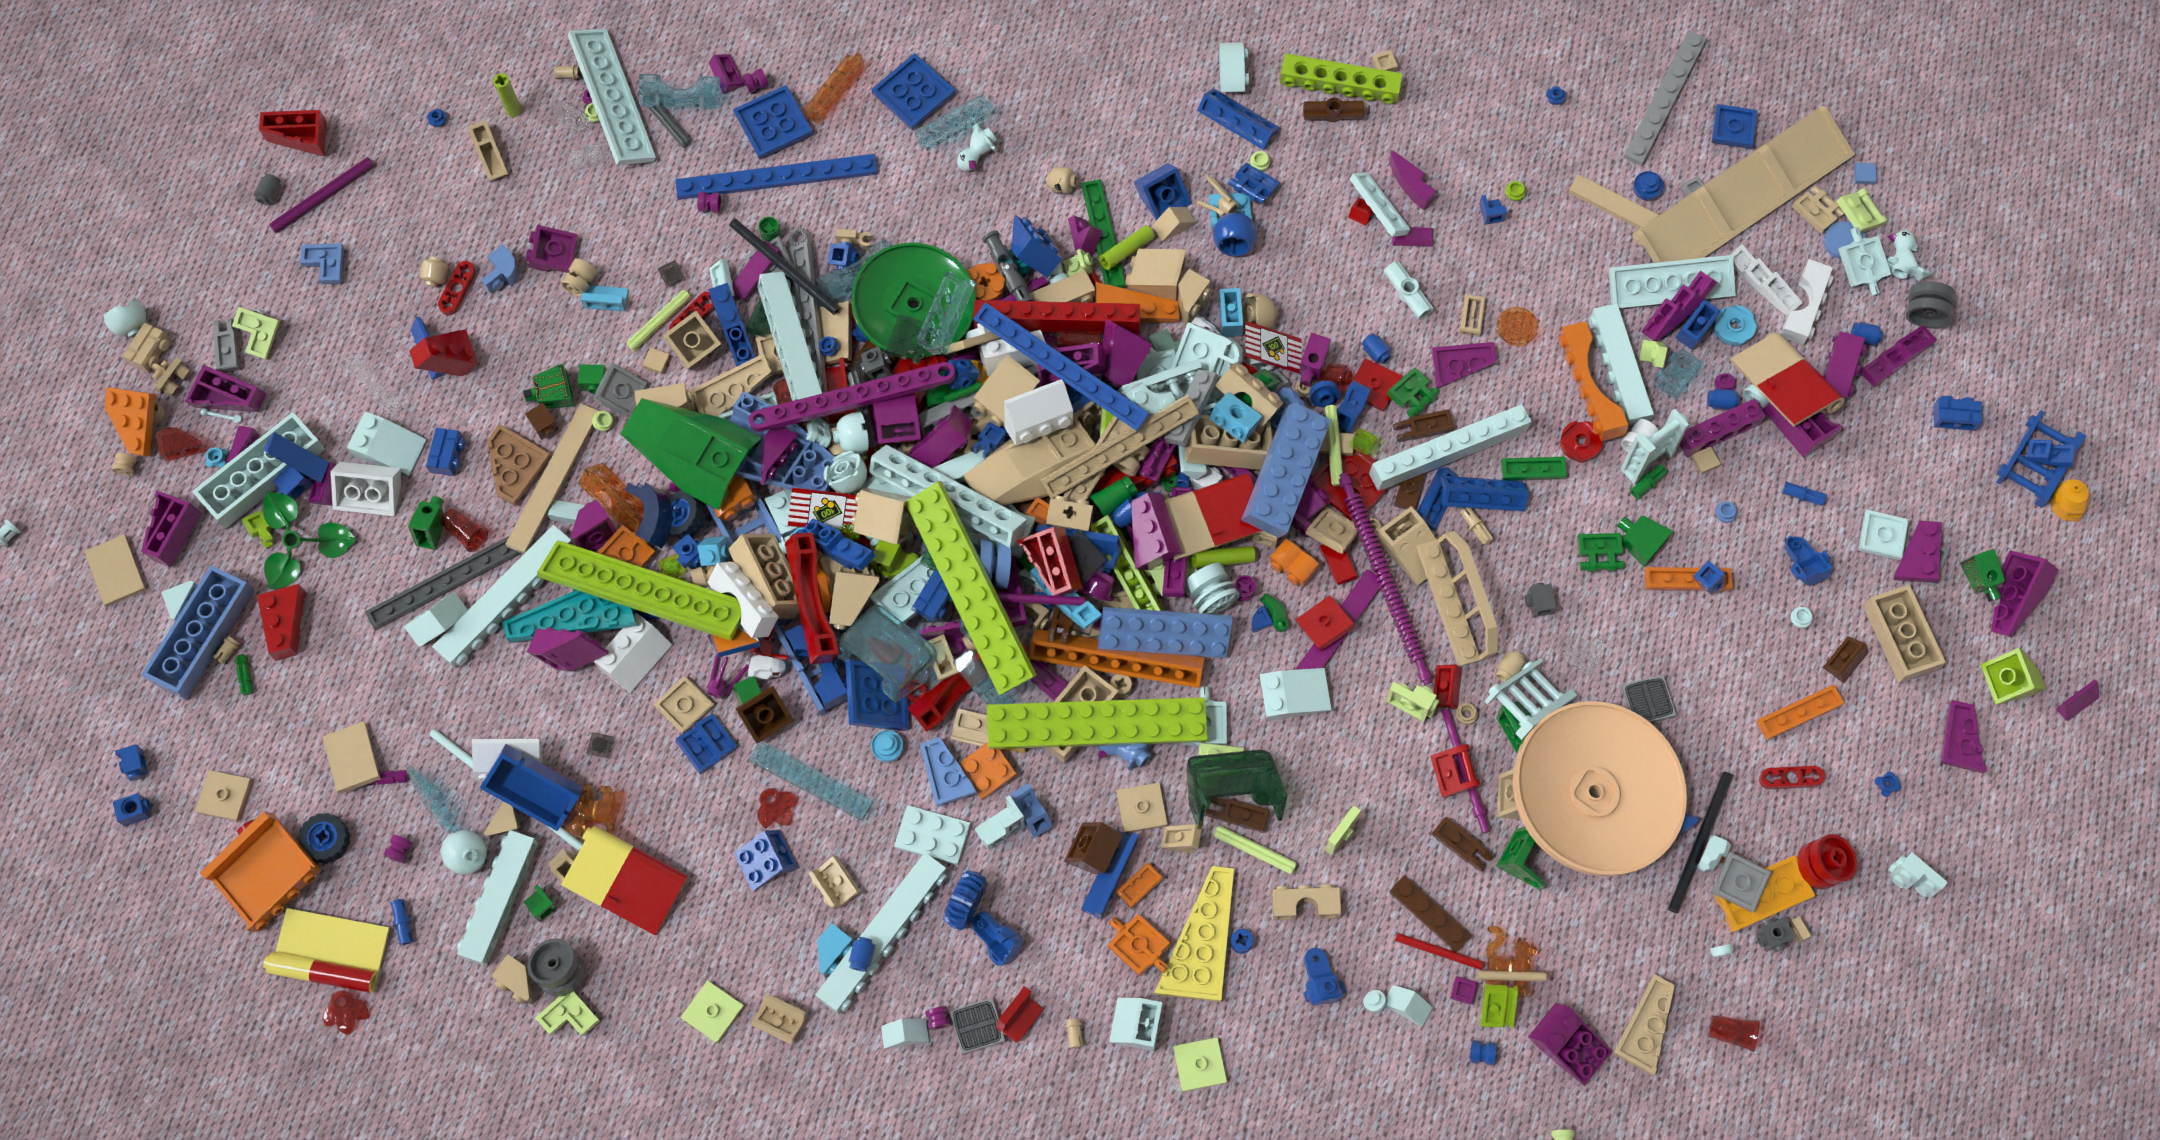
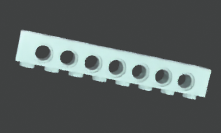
[869,445,1027,548]

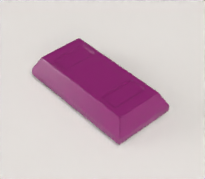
[1392,227,1433,247]

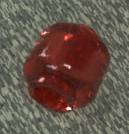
[1320,363,1353,391]

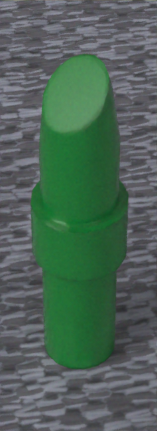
[944,381,982,402]

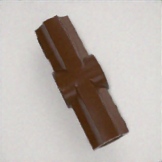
[1303,97,1365,122]

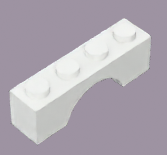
[1781,259,1833,345]
[708,562,778,638]

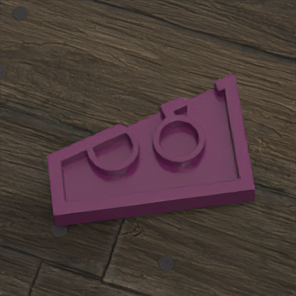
[1431,342,1496,389]
[1893,521,1942,583]
[1940,700,1986,774]

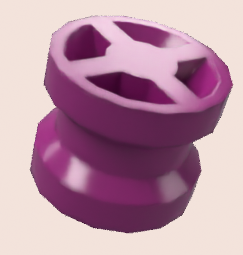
[925,1006,951,1030]

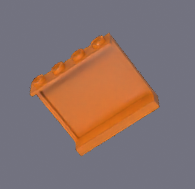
[200,811,321,932]

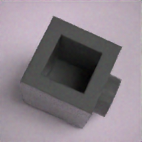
[1525,583,1556,618]

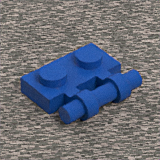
[1228,163,1280,204]

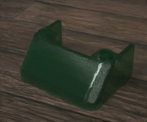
[1186,750,1288,829]

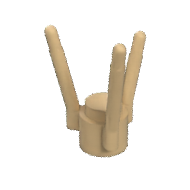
[1197,174,1239,217]

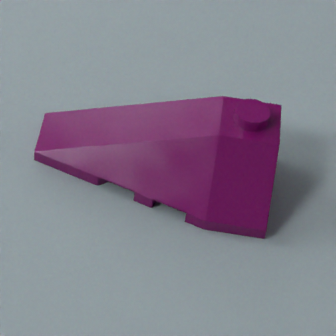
[1991,550,2059,637]

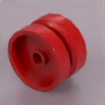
[1797,834,1857,890]

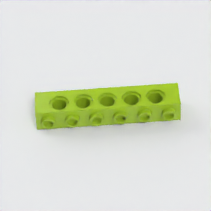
[1280,53,1403,104]
[1090,515,1165,611]

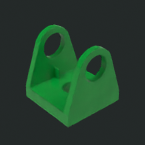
[1496,827,1546,890]

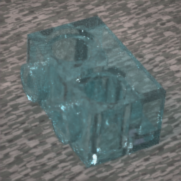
[1655,348,1703,400]

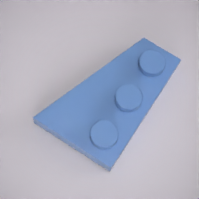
[920,737,978,807]

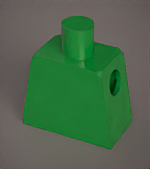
[408,496,446,550]
[1617,515,1672,567]

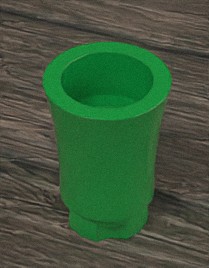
[1089,476,1138,517]

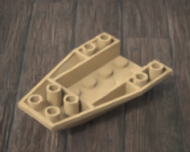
[964,415,1105,506]

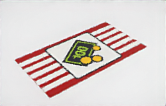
[1245,321,1302,373]
[787,487,859,534]

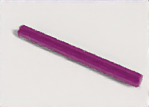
[269,157,374,233]

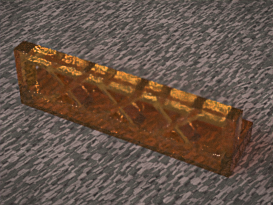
[801,52,864,124]
[578,462,644,533]

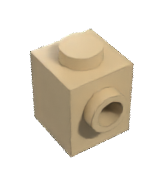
[548,848,577,882]

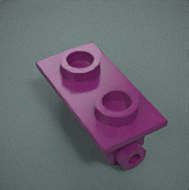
[1138,436,1176,482]

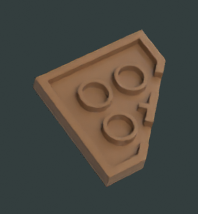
[487,424,551,506]

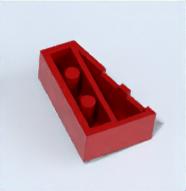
[1017,527,1083,596]
[257,584,306,661]

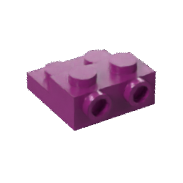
[525,225,577,273]

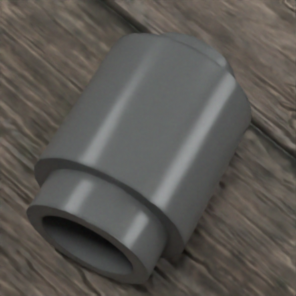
[254,174,281,205]

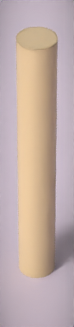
[1477,971,1546,982]

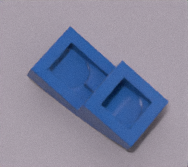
[2026,439,2077,467]

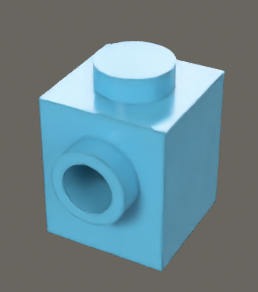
[697,536,730,566]

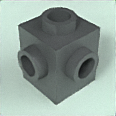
[860,347,892,381]
[1756,917,1796,953]

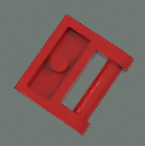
[1430,744,1481,798]

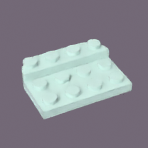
[1162,322,1243,416]

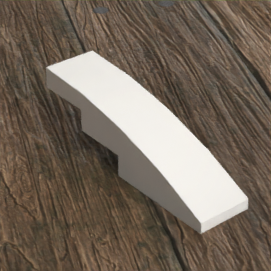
[1730,244,1803,316]

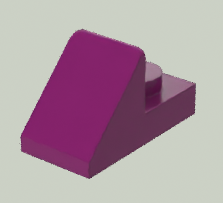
[1068,215,1102,258]

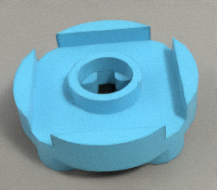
[1713,305,1757,347]

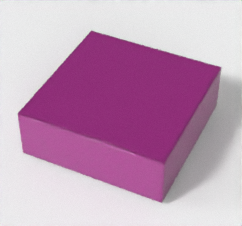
[1450,976,1478,1005]

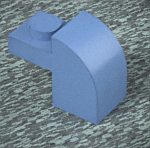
[481,244,519,294]
[1010,783,1053,838]

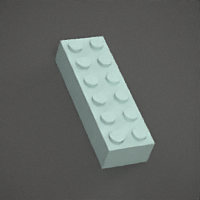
[192,412,325,529]

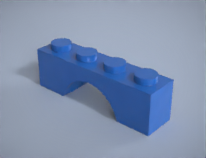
[785,624,848,711]

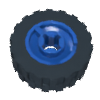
[668,490,707,539]
[298,813,350,864]

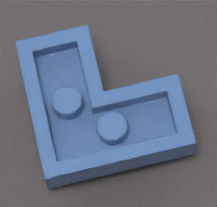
[300,243,344,284]

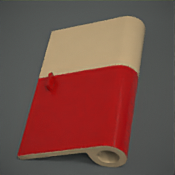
[1730,332,1844,427]
[1164,473,1263,561]

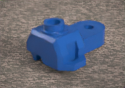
[1785,535,1832,586]
[971,911,1023,966]
[1303,948,1347,1006]

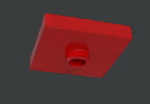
[1353,358,1402,412]
[1295,595,1355,652]

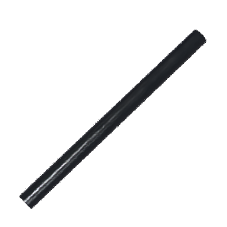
[729,218,840,315]
[1668,772,1733,914]

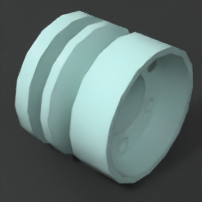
[1185,563,1239,615]

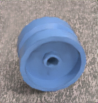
[977,539,1011,589]

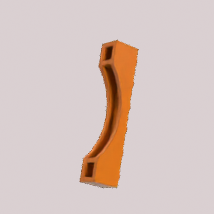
[1558,321,1628,441]

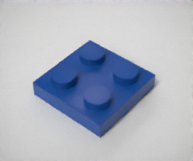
[1711,104,1757,149]

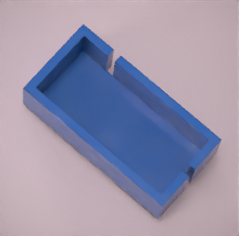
[480,744,583,831]

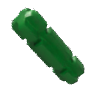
[235,654,253,696]

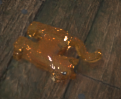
[566,783,624,843]
[1485,925,1537,997]

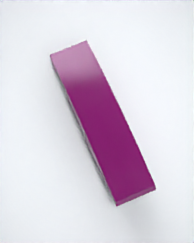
[1641,271,1718,341]
[1860,325,1937,387]

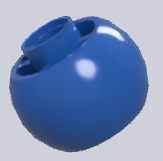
[1213,213,1257,257]

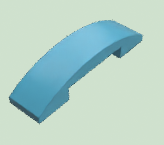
[1030,567,1102,629]

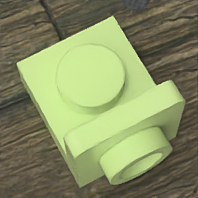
[1063,249,1093,277]
[1639,339,1667,368]

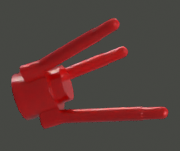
[751,627,789,660]

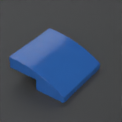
[675,714,738,775]

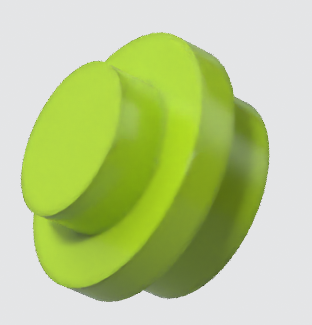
[1505,181,1526,201]

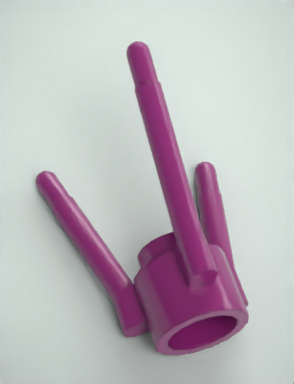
[707,653,749,699]

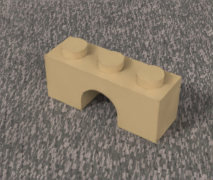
[1215,362,1284,427]
[1271,884,1341,920]

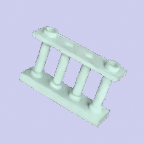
[1118,359,1216,415]
[1621,409,1689,484]
[1485,658,1577,740]

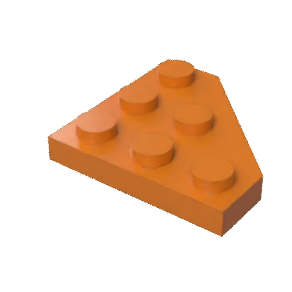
[105,387,156,456]

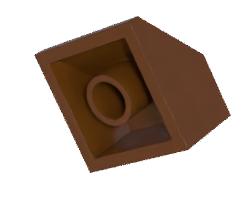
[736,686,794,744]
[1064,822,1123,874]

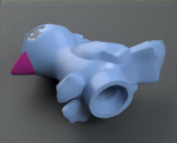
[1097,744,1153,771]

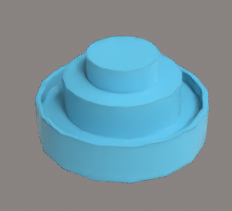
[871,730,903,763]

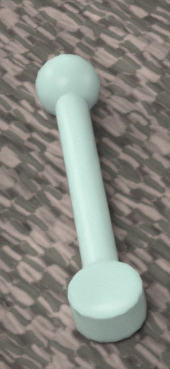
[200,408,242,424]

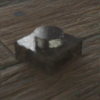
[657,260,685,288]
[586,732,614,759]

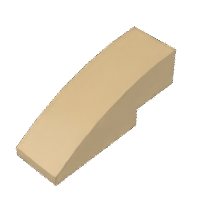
[467,120,508,182]

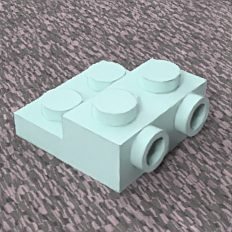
[1888,852,1948,898]

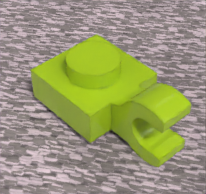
[242,510,274,549]

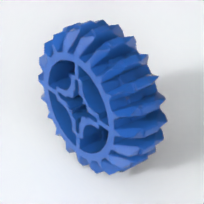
[944,870,987,930]

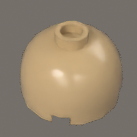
[1242,293,1278,329]

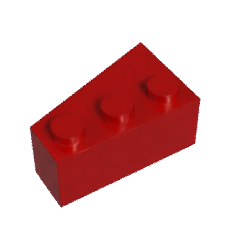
[259,110,327,156]
[409,329,478,376]

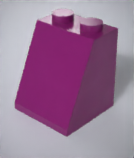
[1101,319,1152,389]

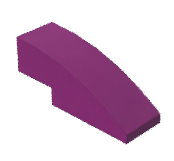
[1389,151,1436,210]

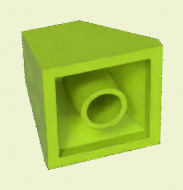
[1980,648,2046,705]

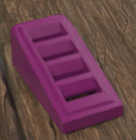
[227,426,260,463]

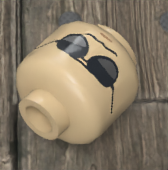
[1046,167,1078,193]

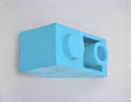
[817,923,853,978]

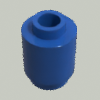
[1850,321,1883,346]
[1362,333,1392,364]
[1707,388,1739,410]
[1111,497,1136,528]
[848,937,876,972]

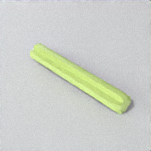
[627,290,691,351]
[1325,405,1342,486]
[1214,825,1296,874]

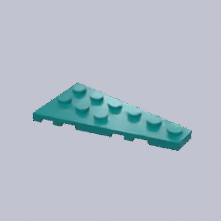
[502,590,638,643]

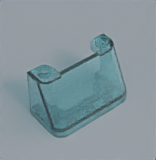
[836,604,937,702]

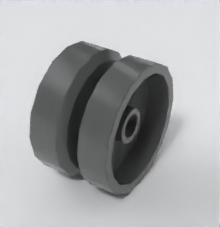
[1906,281,1956,329]
[527,938,586,997]

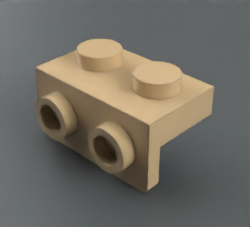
[809,856,861,908]
[751,994,806,1045]

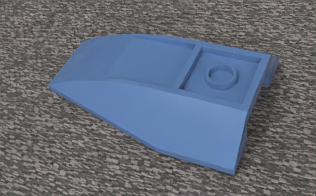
[729,391,835,491]

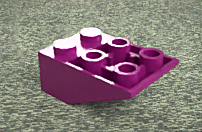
[872,393,921,445]
[527,627,609,672]
[1528,1003,1612,1086]

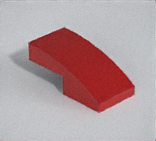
[1319,544,1357,586]

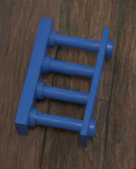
[1996,410,2087,508]

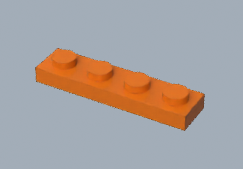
[1644,567,1733,591]
[1756,684,1844,741]

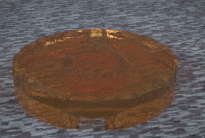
[1496,307,1538,347]

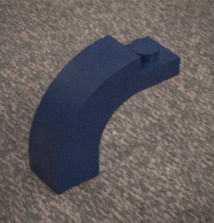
[625,482,672,548]

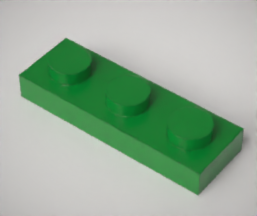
[1501,456,1567,481]

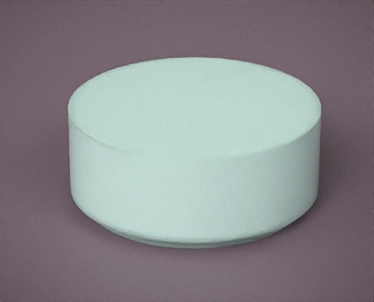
[1710,944,1734,958]

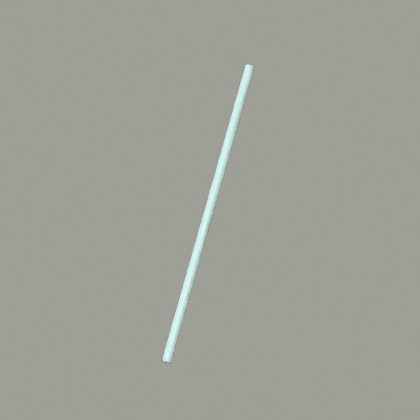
[429,729,583,851]

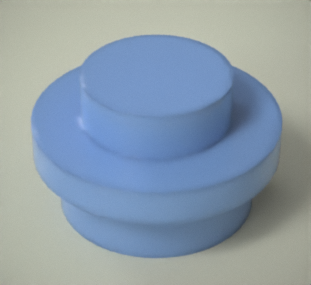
[1715,502,1737,523]

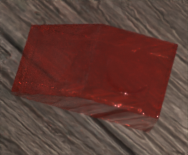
[156,427,207,462]

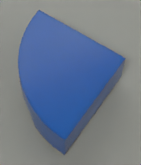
[1251,605,1273,633]

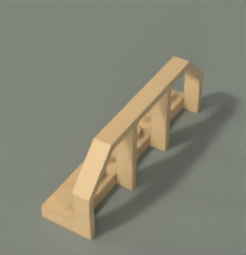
[1416,531,1497,667]

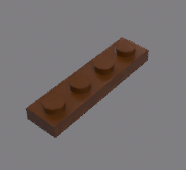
[1389,875,1471,952]

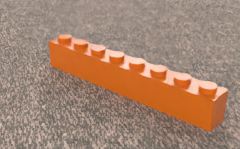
[1029,629,1205,688]

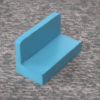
[581,285,628,311]

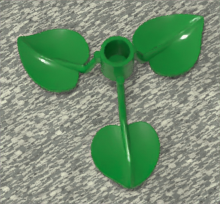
[263,491,355,589]

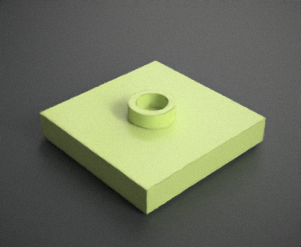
[1325,806,1361,855]
[680,980,744,1044]
[1173,1037,1227,1092]

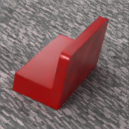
[825,357,849,392]
[996,986,1043,1043]

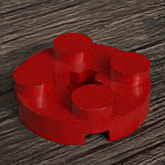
[1559,421,1602,463]

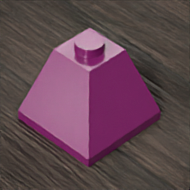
[571,499,617,552]

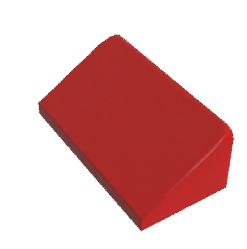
[1433,664,1462,710]

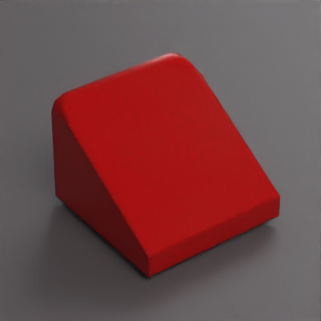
[1348,198,1373,226]

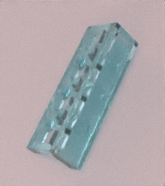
[914,94,995,151]
[916,271,976,355]

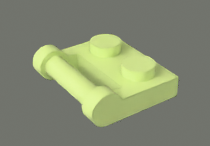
[1837,188,1888,233]

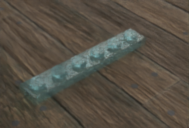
[748,742,873,822]

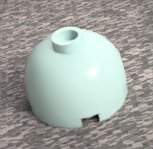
[102,300,146,338]
[833,412,868,454]
[823,451,867,494]
[440,830,487,875]

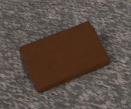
[1823,636,1869,683]

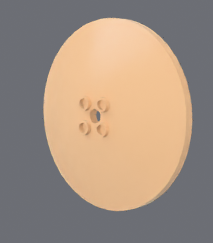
[1513,701,1687,877]

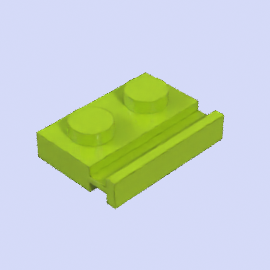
[1480,984,1518,1028]

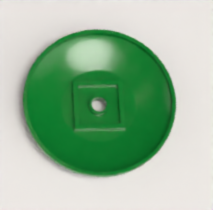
[851,242,976,359]

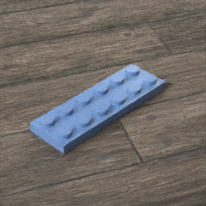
[1098,607,1233,658]

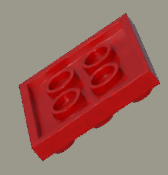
[1313,444,1389,521]

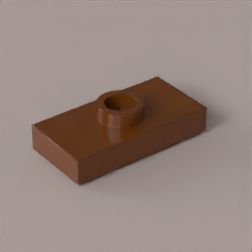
[1394,473,1425,510]

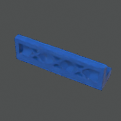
[1197,89,1280,150]
[1440,476,1529,511]
[1036,524,1122,569]
[1081,830,1139,919]

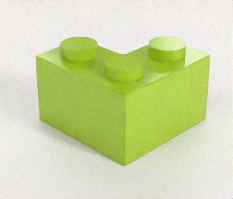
[871,540,920,579]

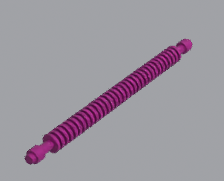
[1339,473,1433,685]

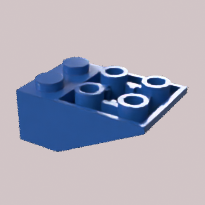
[1011,215,1062,278]

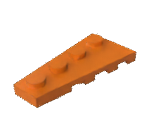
[1095,282,1179,323]

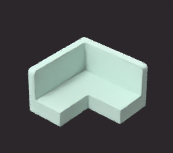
[404,591,468,647]
[975,795,1025,851]

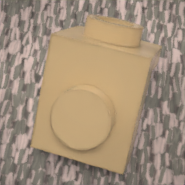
[1024,603,1050,632]

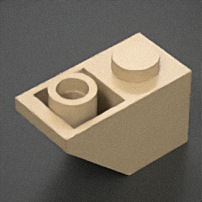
[491,954,534,1005]

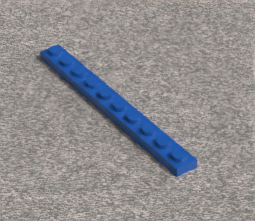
[675,154,877,200]
[973,302,1150,432]

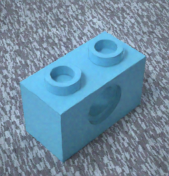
[1219,288,1243,337]
[1209,392,1262,442]

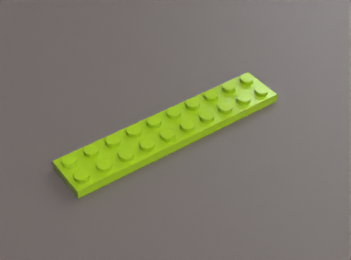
[906,481,1037,695]
[537,540,741,641]
[986,697,1208,749]

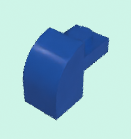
[1337,380,1372,433]

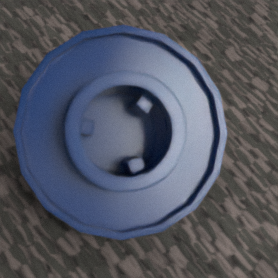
[1633,171,1664,201]
[1309,381,1340,407]

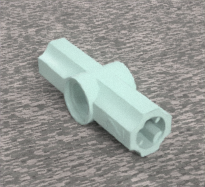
[1384,261,1434,320]

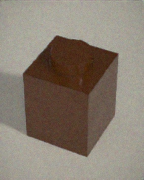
[525,403,559,440]

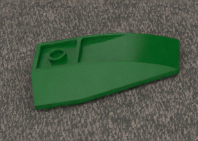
[620,398,762,511]

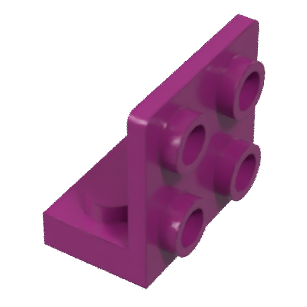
[919,621,969,667]

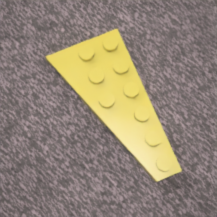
[1154,866,1234,1002]

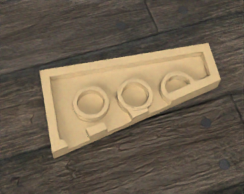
[691,354,774,417]
[1612,974,1675,1077]

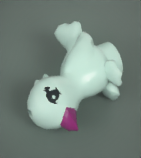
[957,121,997,171]
[1887,230,1931,281]

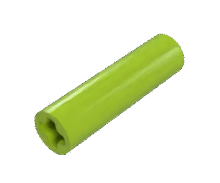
[493,73,522,117]
[1099,225,1154,270]
[1190,546,1255,569]

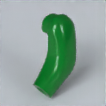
[1260,593,1289,632]

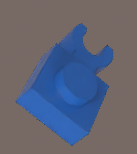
[974,422,1007,458]

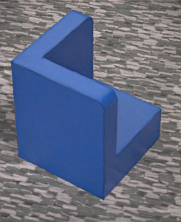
[1479,195,1507,225]

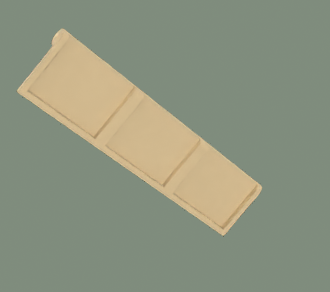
[1632,106,1855,263]

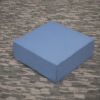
[1854,163,1877,185]

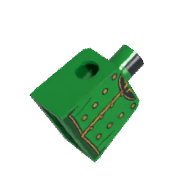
[523,364,575,409]
[1960,549,2005,602]

